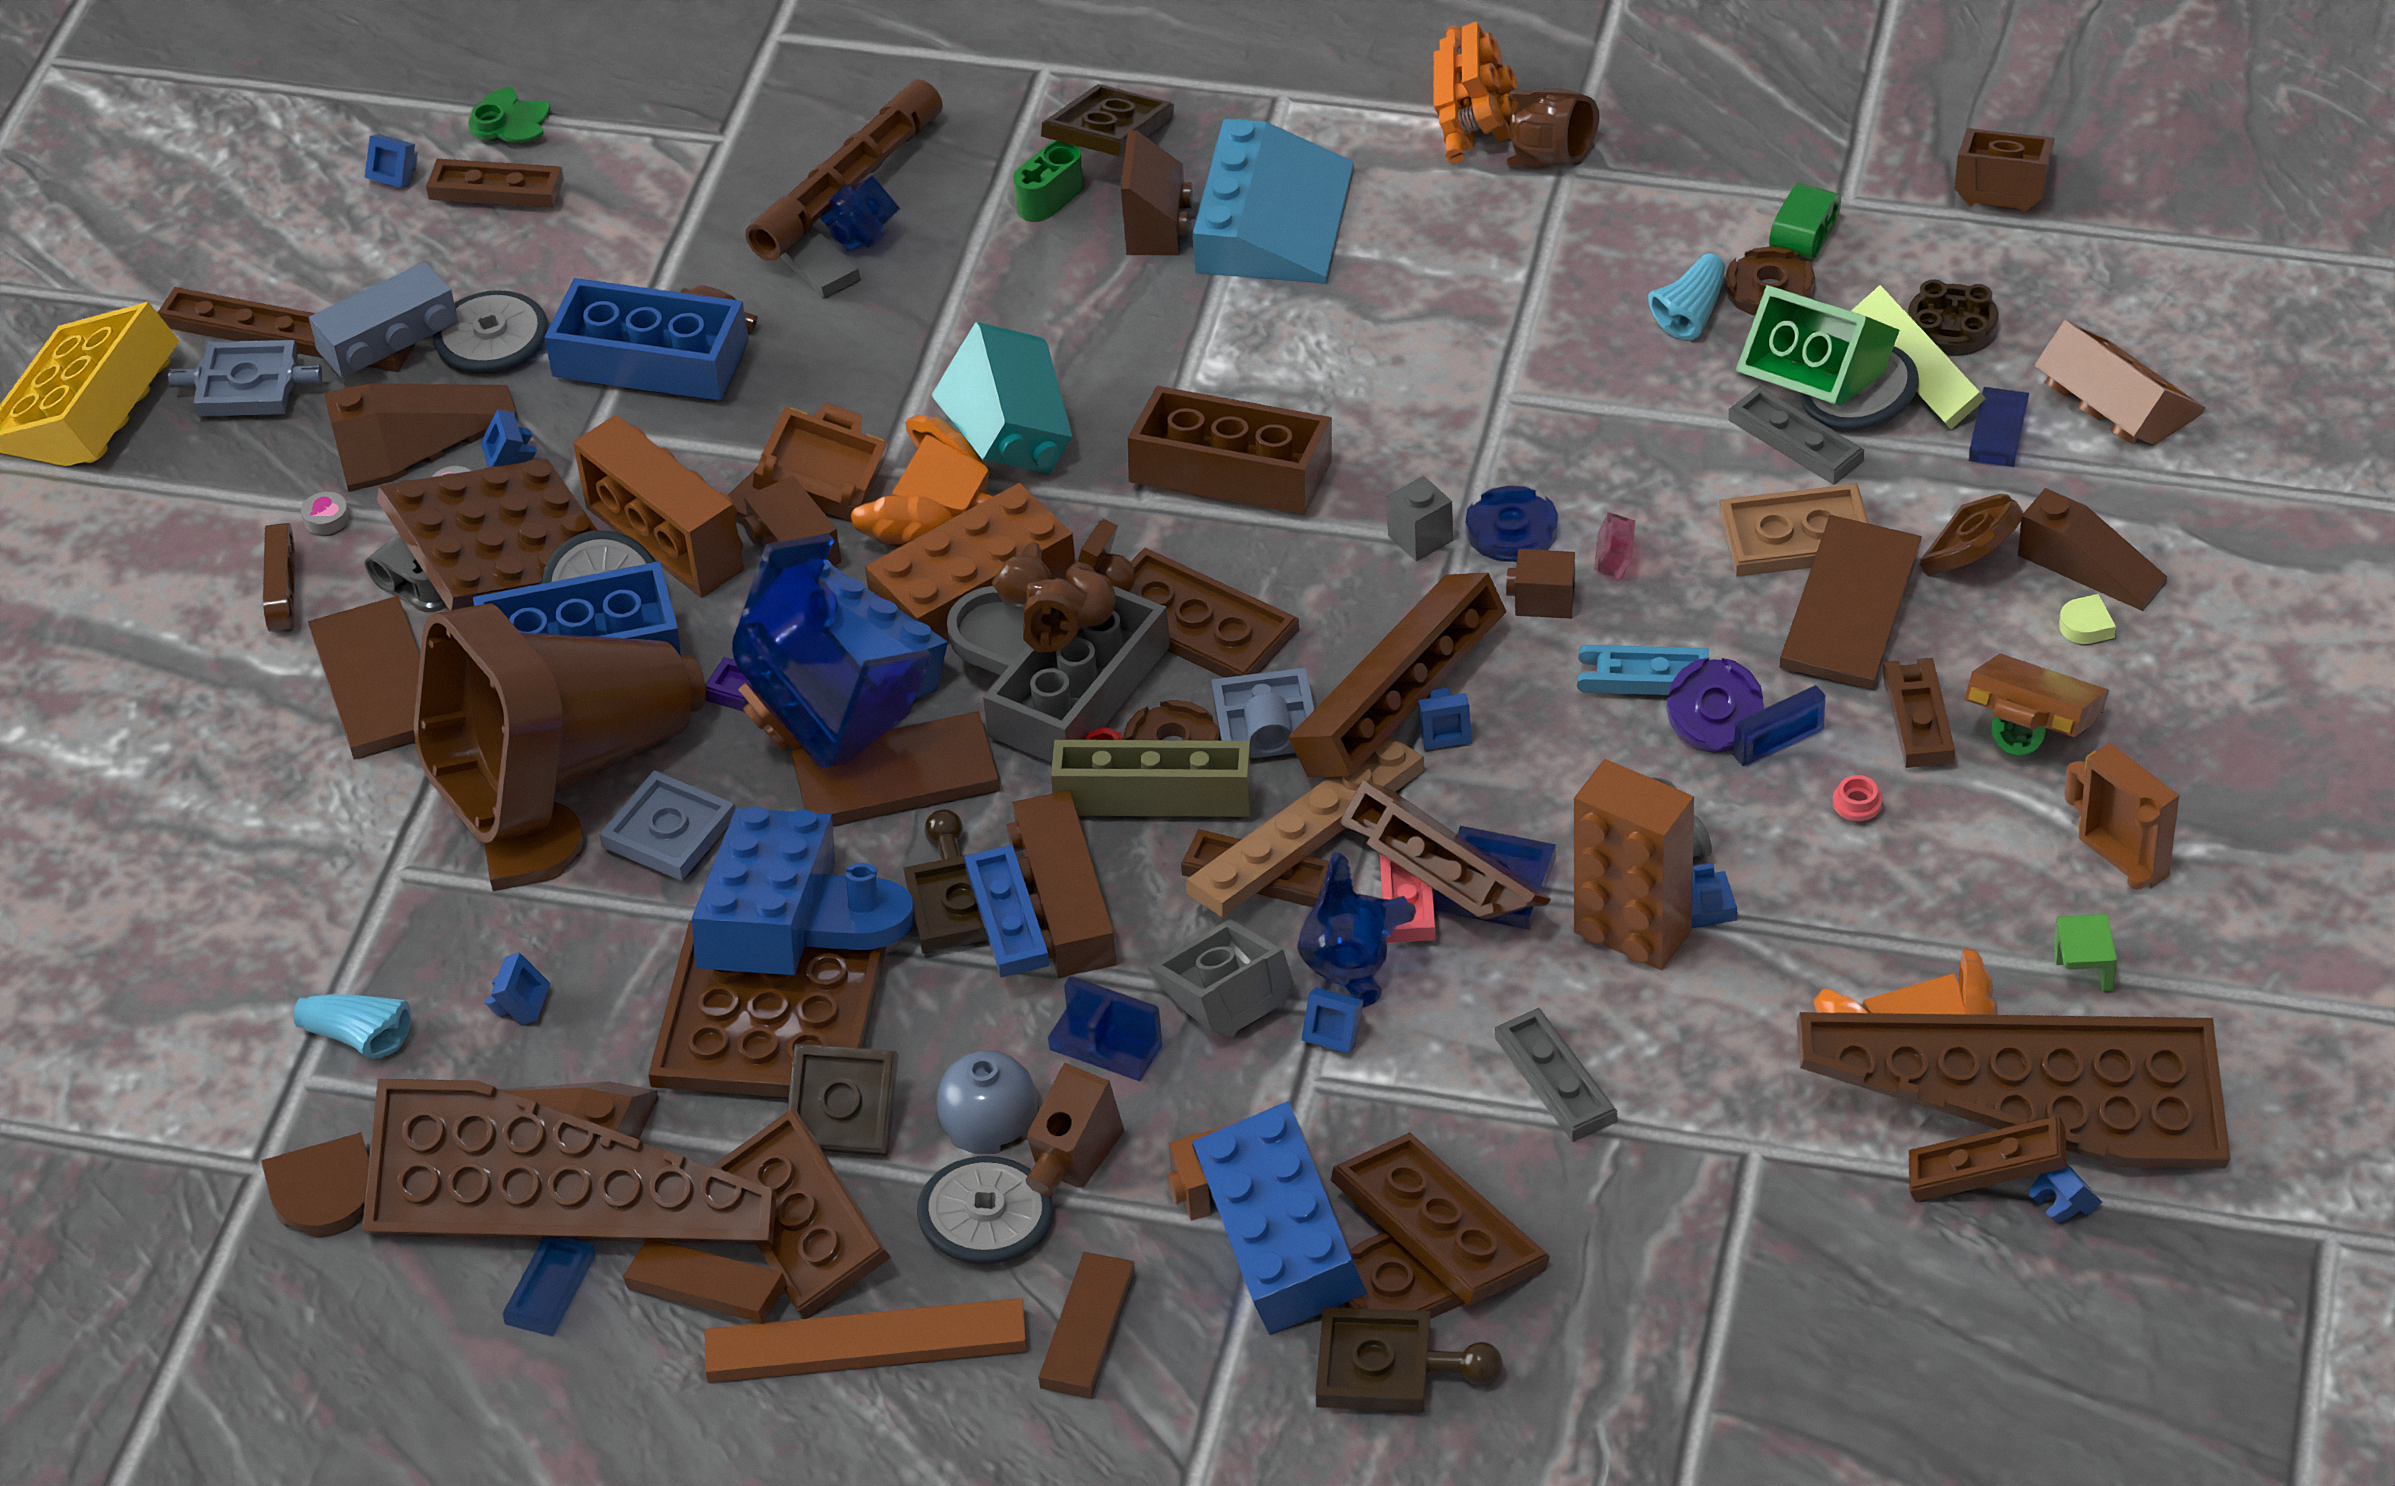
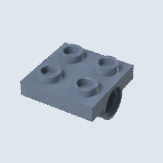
[1211,667,1314,759]

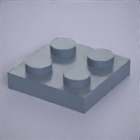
[599,770,735,881]

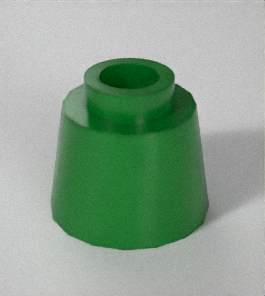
[1992,717,2048,755]

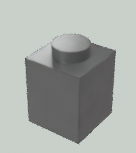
[1386,475,1453,562]

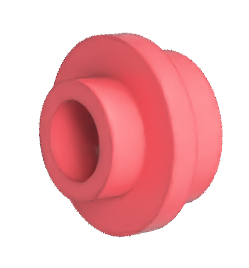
[1833,775,1883,821]

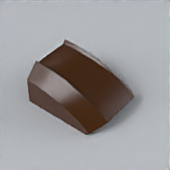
[1954,128,2055,213]

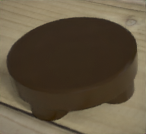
[1908,279,1999,356]

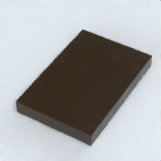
[1041,84,1174,157]

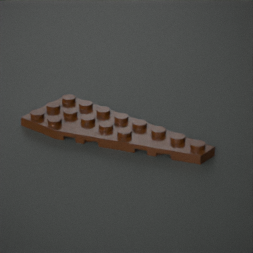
[1796,1012,2230,1168]
[362,1079,777,1245]

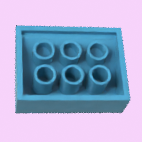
[1193,118,1354,284]

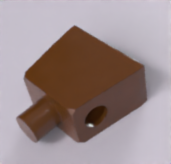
[1025,1063,1124,1197]

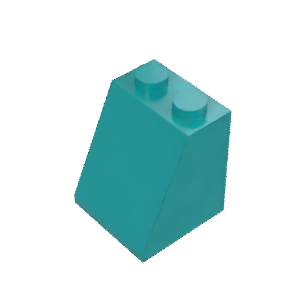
[931,322,1073,474]

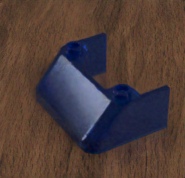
[732,534,932,768]

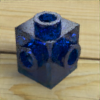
[820,175,901,251]

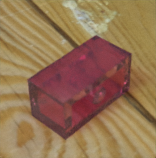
[1594,512,1635,579]

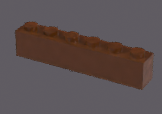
[1288,572,1507,777]

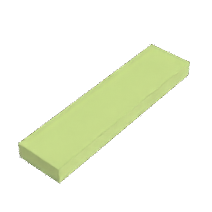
[1851,285,1986,430]

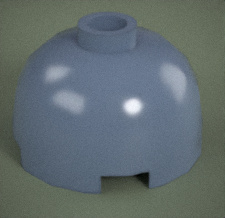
[936,1050,1039,1154]

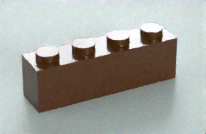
[1006,790,1117,978]

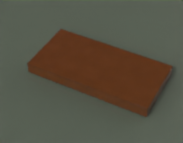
[1779,515,1922,690]
[1130,547,1299,678]
[308,596,420,759]
[791,711,1000,825]
[711,1108,891,1319]
[1330,1132,1550,1306]

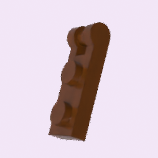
[1883,658,1955,768]

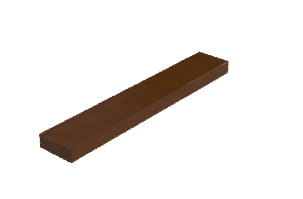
[157,287,416,372]

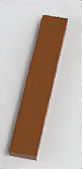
[705,1298,1027,1383]

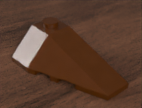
[324,383,517,492]
[499,1081,658,1140]

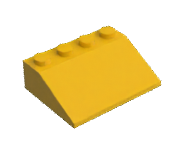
[0,302,180,466]

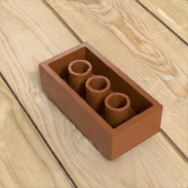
[573,414,744,598]
[865,483,1076,644]
[1574,758,1694,971]

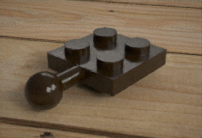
[903,809,988,953]
[1315,1307,1503,1412]

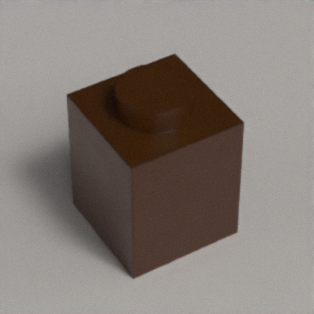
[1506,549,1575,619]

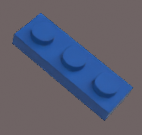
[964,845,1049,978]

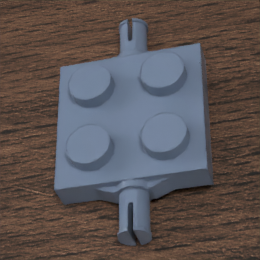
[168,340,323,416]

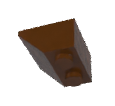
[1121,130,1193,255]

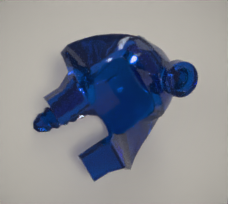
[1297,852,1416,1008]

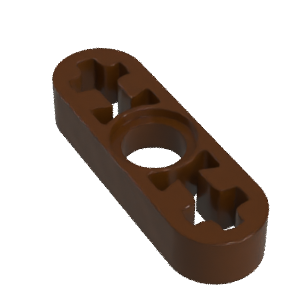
[263,523,295,632]

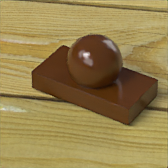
[1077,518,1135,592]

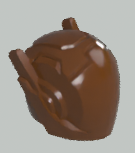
[1506,88,1600,168]

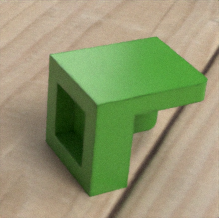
[2053,914,2117,992]

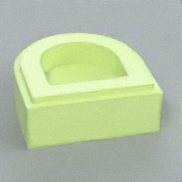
[2059,594,2116,644]

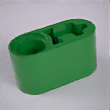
[1013,141,1084,222]
[1769,183,1841,260]

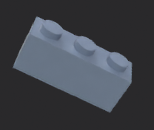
[309,261,458,378]

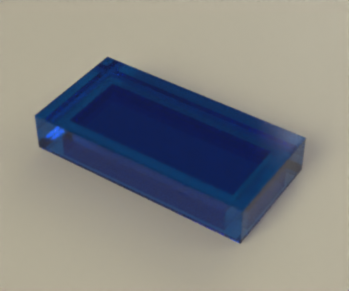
[1968,387,2030,467]
[1733,685,1826,766]
[502,1238,595,1337]

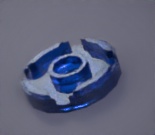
[1465,485,1558,562]

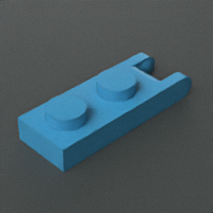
[1577,644,1709,695]

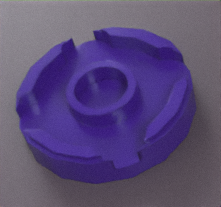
[1666,658,1764,753]

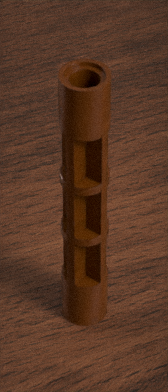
[745,79,943,261]

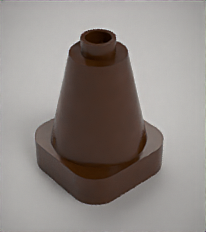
[414,604,706,843]

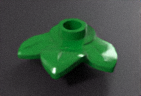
[468,86,550,143]

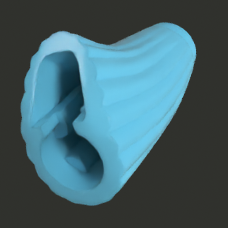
[1648,253,1725,341]
[294,994,411,1059]

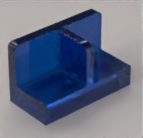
[1048,976,1163,1081]

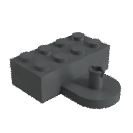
[947,586,1170,763]

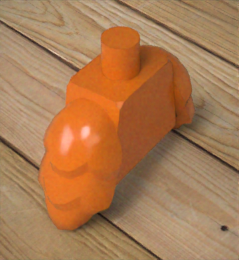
[851,414,993,545]
[1813,947,1997,1015]

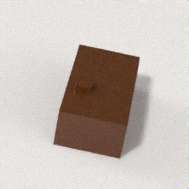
[1128,386,1332,515]

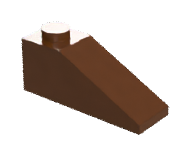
[2018,488,2167,611]

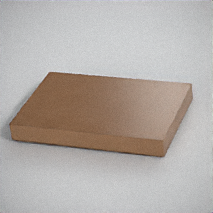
[1719,483,1869,577]

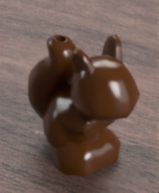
[992,542,1116,652]

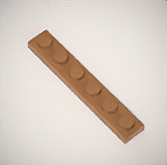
[1186,736,1424,918]

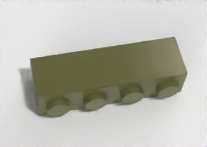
[1051,740,1253,817]

